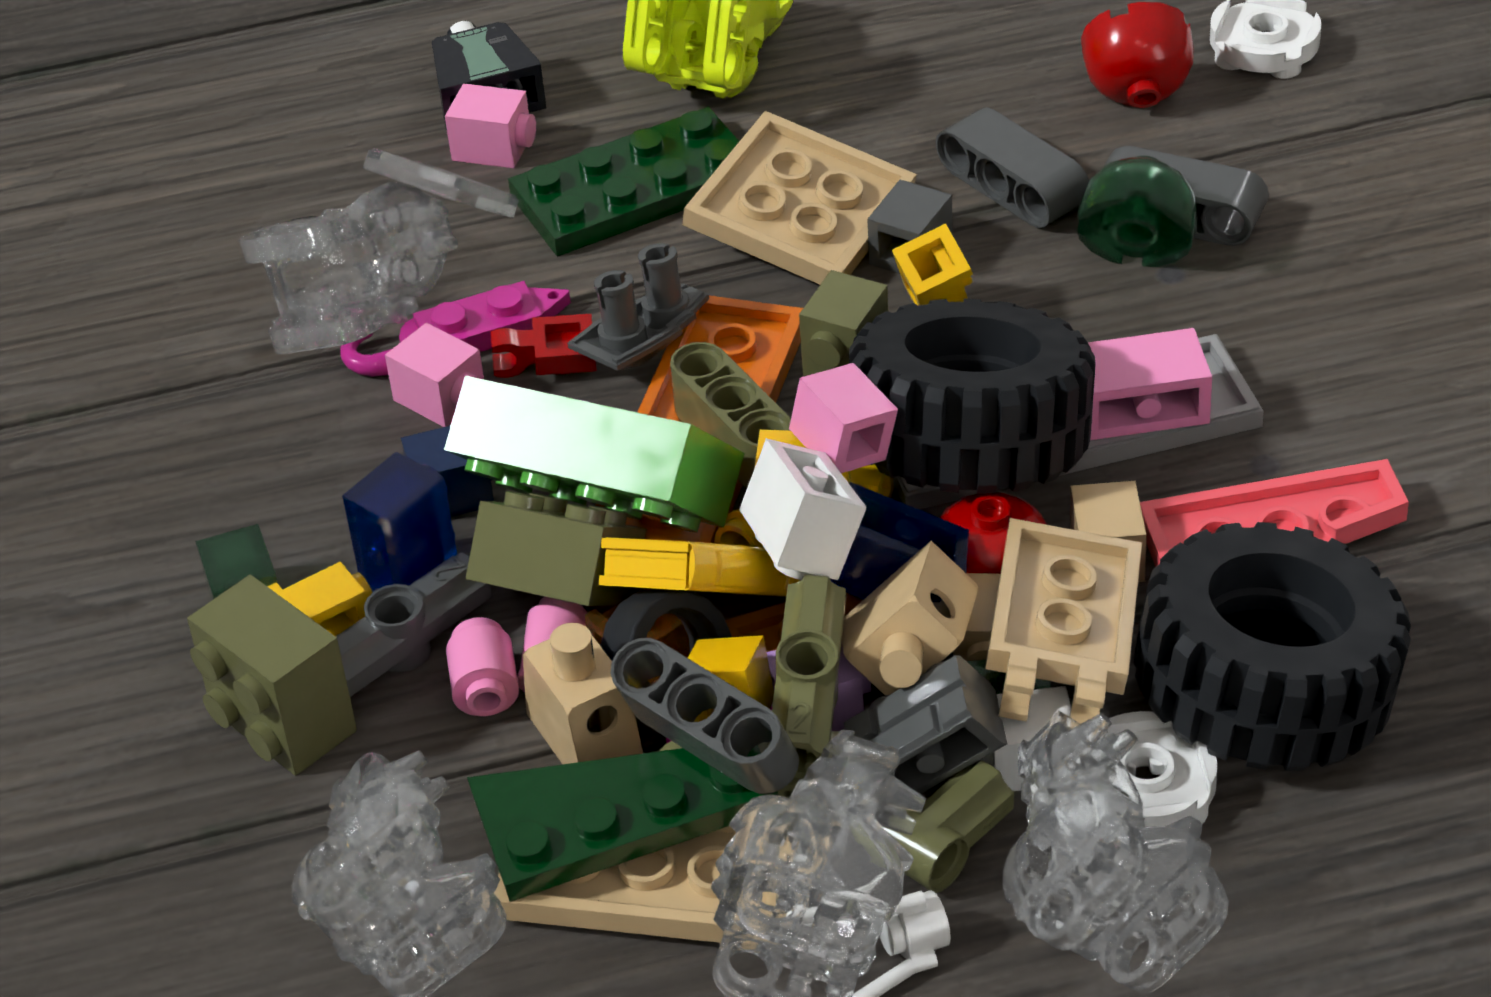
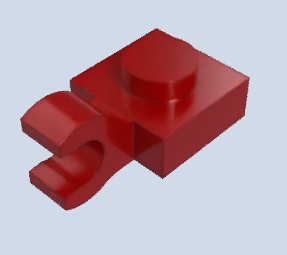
[491,313,597,378]

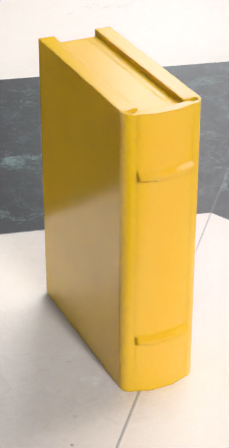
[599,537,800,596]

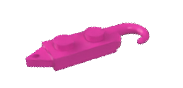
[340,281,571,377]

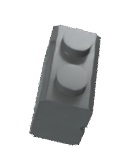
[844,655,1007,811]

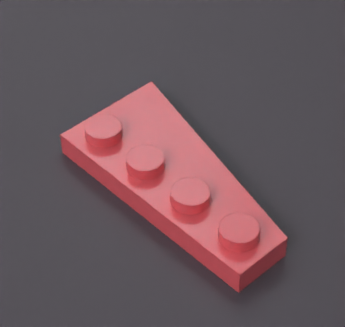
[1140,459,1409,567]

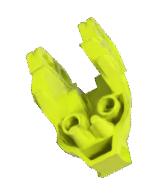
[623,0,793,98]

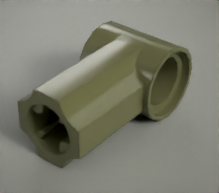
[874,760,1014,893]

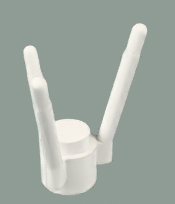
[786,890,951,997]

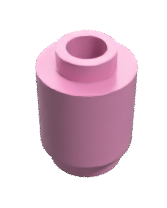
[446,617,519,716]

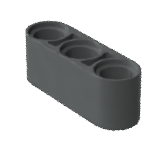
[935,107,1091,228]
[1090,146,1269,246]
[610,638,799,794]

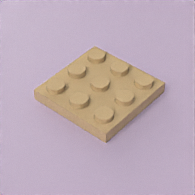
[682,111,917,285]

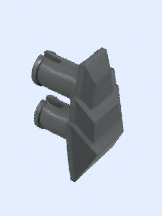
[567,243,709,371]

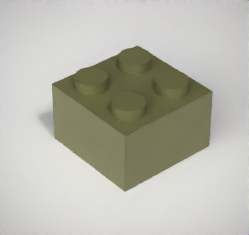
[465,491,647,606]
[187,574,357,776]

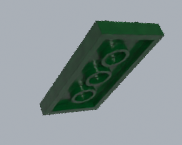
[508,107,739,257]

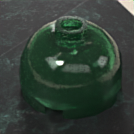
[1077,156,1197,267]

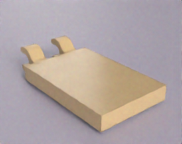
[985,518,1142,735]

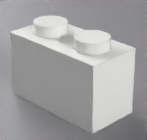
[739,438,867,580]

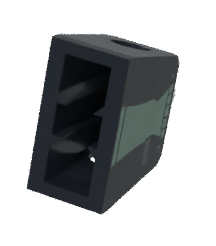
[432,21,547,132]

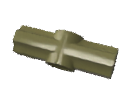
[767,575,847,779]

